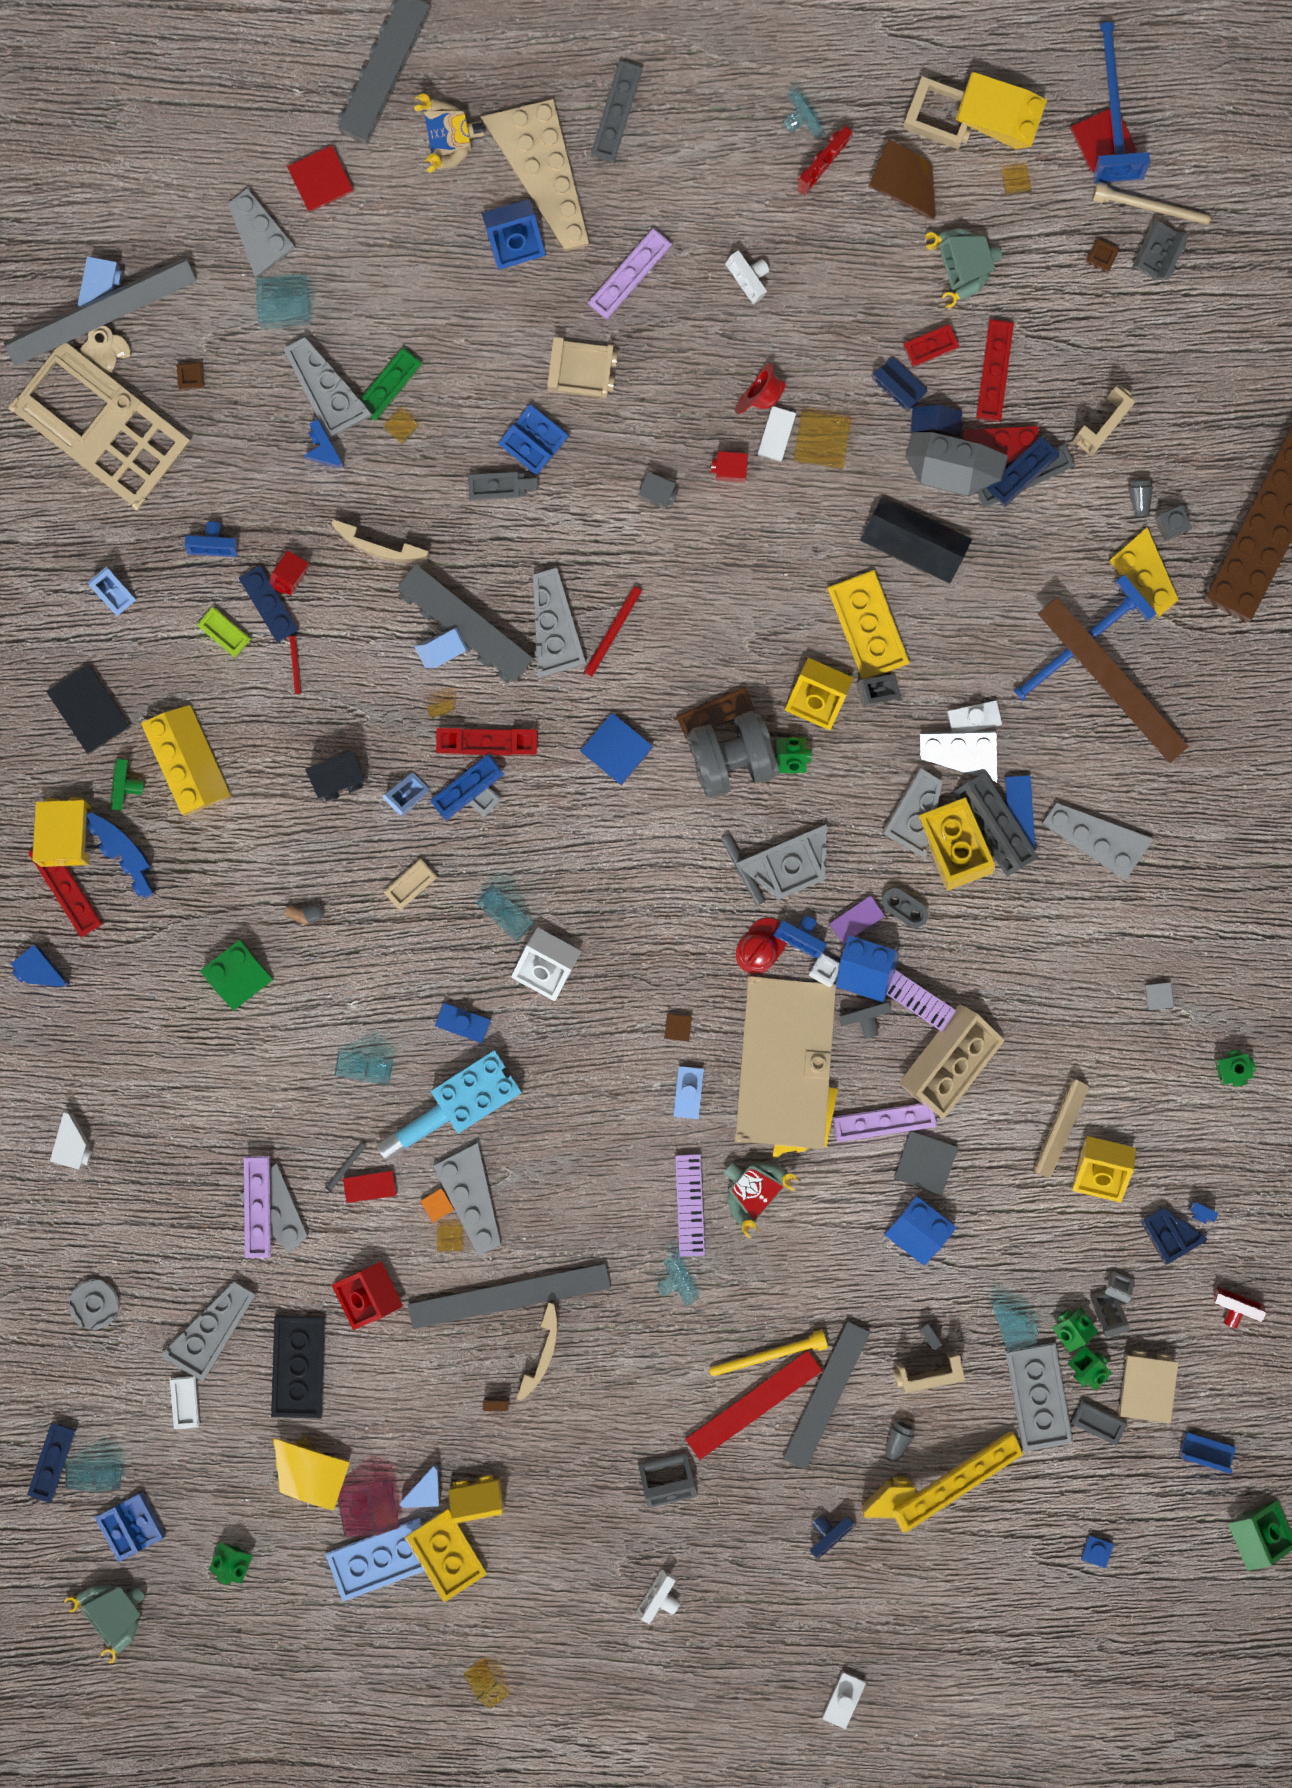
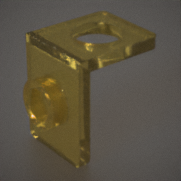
[464,1660,509,1709]

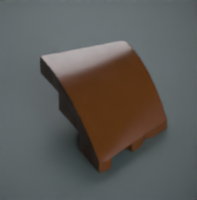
[868,139,936,220]

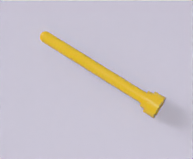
[709,1329,828,1376]

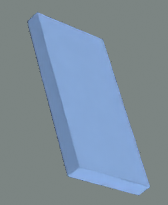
[325,1517,424,1601]

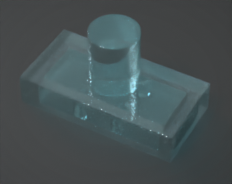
[783,88,826,139]
[657,1253,700,1306]

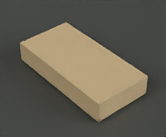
[384,859,438,911]

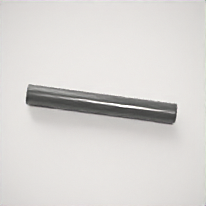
[721,835,766,906]

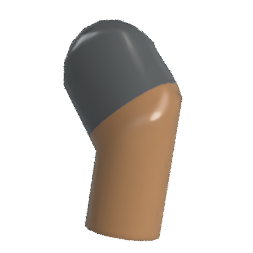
[285,905,324,925]

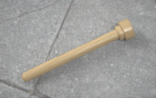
[1092,181,1211,225]

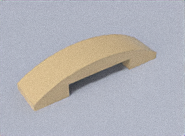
[332,520,430,562]
[517,1301,557,1401]

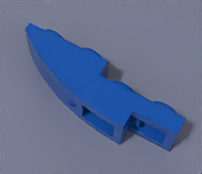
[86,812,155,899]

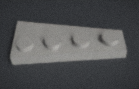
[283,337,373,439]
[433,1143,501,1256]

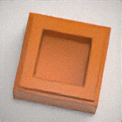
[420,1188,455,1223]

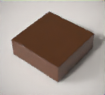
[1086,238,1120,273]
[176,363,204,391]
[664,1014,692,1042]
[483,1399,509,1412]

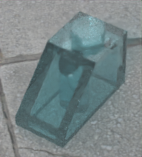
[475,884,534,942]
[334,1051,393,1085]
[990,1300,1039,1352]
[65,1462,122,1492]

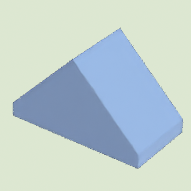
[87,567,136,616]
[414,627,468,668]
[382,772,430,817]
[399,1464,440,1508]

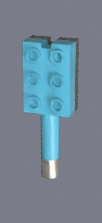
[376,1050,523,1161]

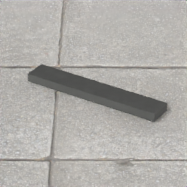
[783,1321,870,1470]

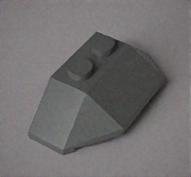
[905,432,1008,497]

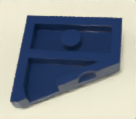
[1140,1208,1208,1265]

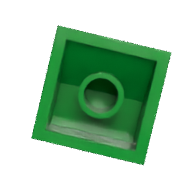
[200,940,273,1011]
[1228,1500,1292,1571]

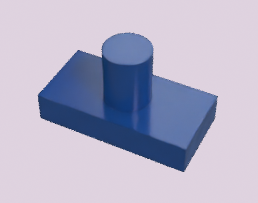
[185,521,238,557]
[773,916,827,959]
[435,1003,491,1044]

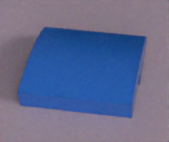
[498,404,570,475]
[580,713,653,786]
[95,1492,166,1562]

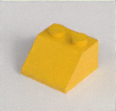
[784,658,854,731]
[1072,1136,1136,1203]
[448,1475,505,1524]
[861,1476,916,1518]

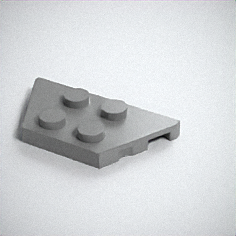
[737,825,828,900]

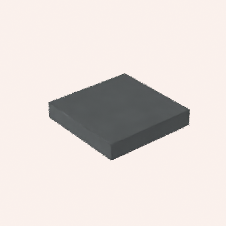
[894,1131,958,1195]

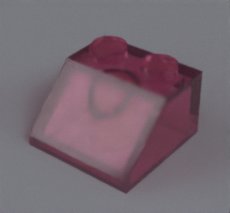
[338,1478,400,1537]

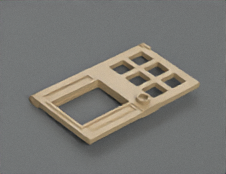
[8,342,191,511]

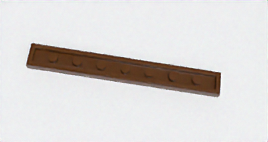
[1037,597,1189,763]

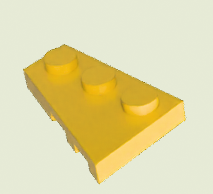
[1109,528,1178,617]

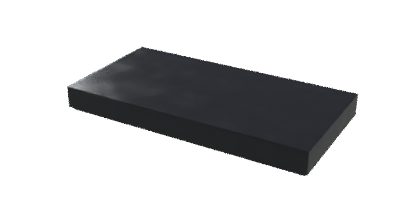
[271,1315,325,1419]

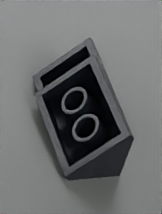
[860,496,972,584]

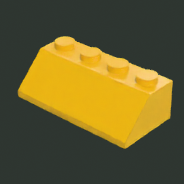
[141,705,231,817]

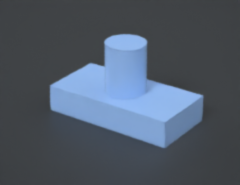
[673,1066,704,1119]

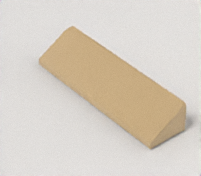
[1033,1079,1089,1178]

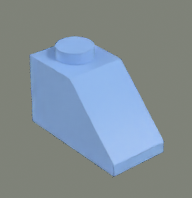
[77,257,123,307]

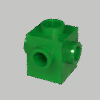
[775,737,812,774]
[1215,1050,1256,1087]
[1052,1307,1098,1353]
[1067,1345,1112,1391]
[209,1542,253,1585]

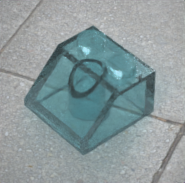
[256,275,311,330]

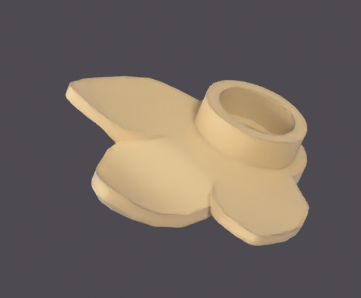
[80,325,131,375]

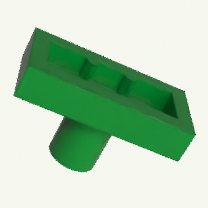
[109,759,143,811]

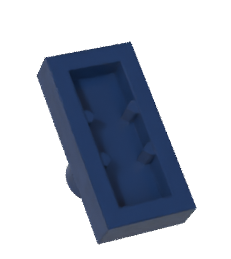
[809,1514,856,1559]

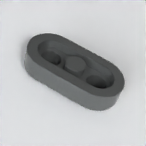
[882,888,928,928]

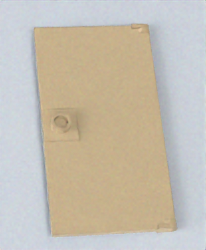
[734,977,836,1149]

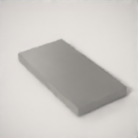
[1005,1342,1073,1451]

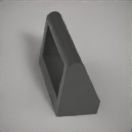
[638,1452,697,1508]

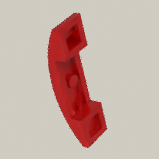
[436,728,537,755]

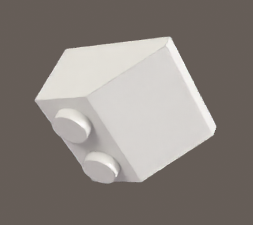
[511,927,582,1001]

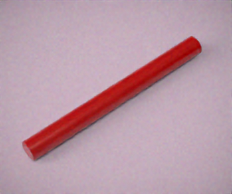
[584,586,642,677]

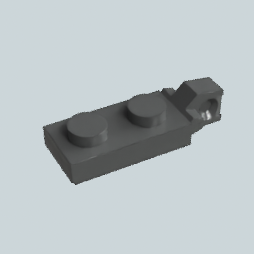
[468,472,538,501]

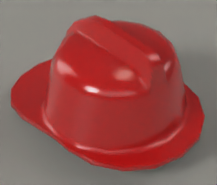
[735,363,786,414]
[736,918,787,974]

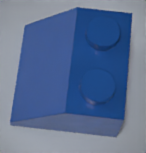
[481,199,546,270]
[836,935,900,1003]
[884,1195,957,1265]

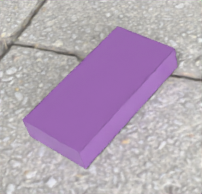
[829,896,884,945]

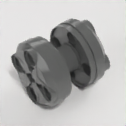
[686,710,780,798]

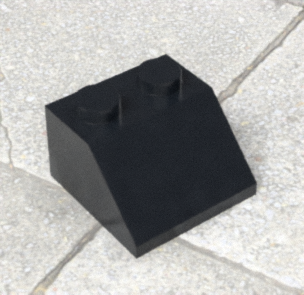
[305,751,367,802]

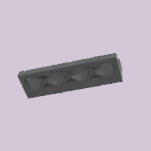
[954,772,1038,877]

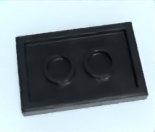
[46,664,130,755]

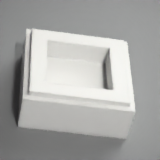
[808,953,840,988]

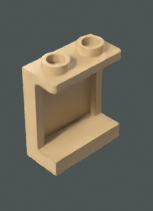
[547,337,618,398]
[1072,386,1136,457]
[1117,1350,1178,1423]
[893,1351,965,1393]

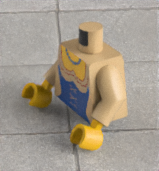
[414,94,484,173]

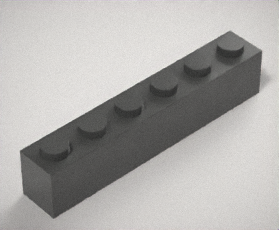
[337,0,430,146]
[397,564,534,684]

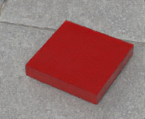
[1070,109,1137,173]
[287,145,354,213]

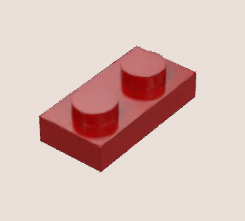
[903,324,959,368]

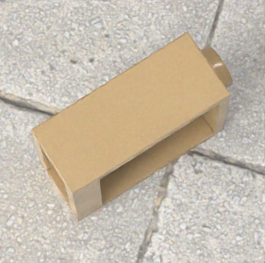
[903,76,971,150]

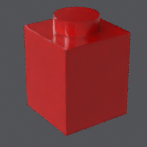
[711,452,748,482]
[270,550,309,596]

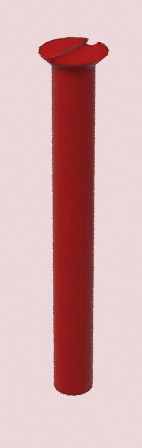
[288,636,301,694]

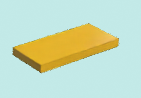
[827,570,910,680]

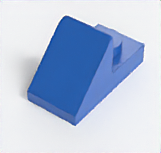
[304,419,344,469]

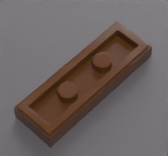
[676,687,755,740]

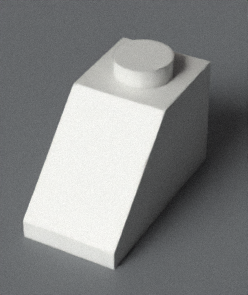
[50,1112,92,1169]

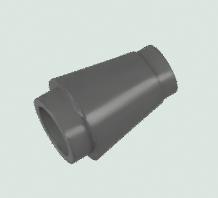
[1128,480,1153,517]
[885,1421,915,1461]

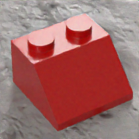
[331,1261,403,1330]

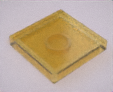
[793,411,851,470]

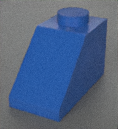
[11,945,70,987]

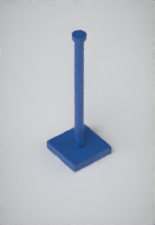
[1093,22,1150,183]
[1013,575,1157,701]

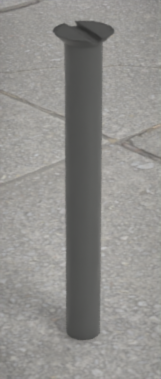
[325,1142,366,1193]

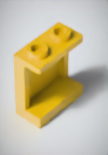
[33,797,92,867]

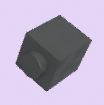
[638,472,678,510]
[1155,505,1192,542]

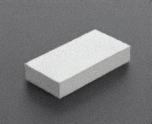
[758,406,796,462]
[170,1376,200,1429]

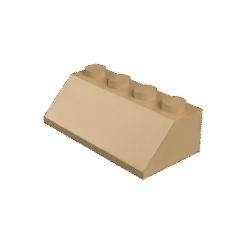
[899,1004,1005,1120]

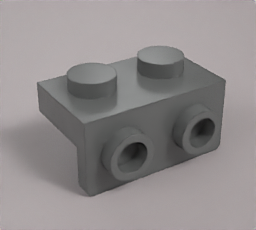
[1133,221,1188,280]

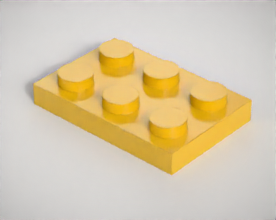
[404,1509,487,1602]

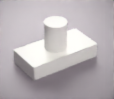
[725,250,769,305]
[947,700,1002,732]
[636,1569,680,1624]
[822,1671,866,1730]

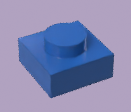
[1188,1201,1219,1224]
[1081,1535,1114,1568]

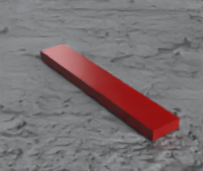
[685,1350,822,1460]

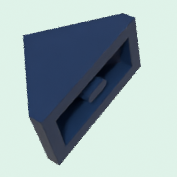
[910,405,962,436]

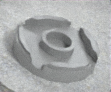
[69,1279,120,1330]

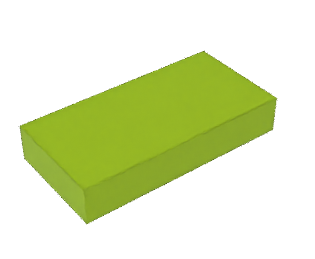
[197,607,252,658]

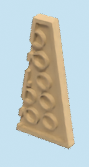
[481,99,589,251]

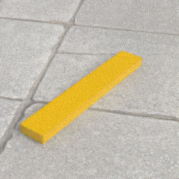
[892,1432,1024,1533]

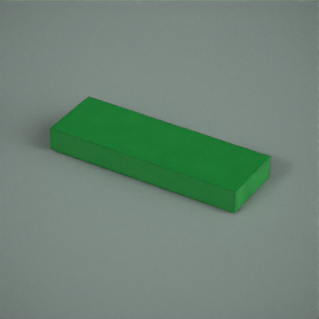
[360,347,423,422]

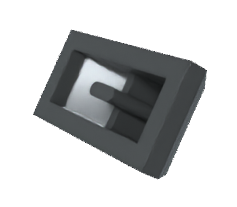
[857,674,901,708]

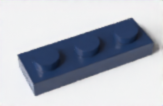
[987,436,1060,507]
[239,566,299,643]
[27,1422,76,1503]

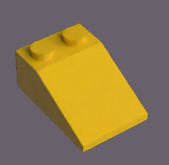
[955,72,1047,149]
[919,797,995,891]

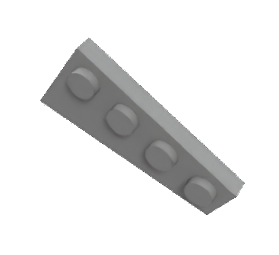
[533,568,586,679]
[1042,803,1154,881]
[160,1281,256,1382]

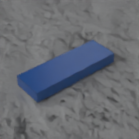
[430,754,505,821]
[1005,776,1036,851]

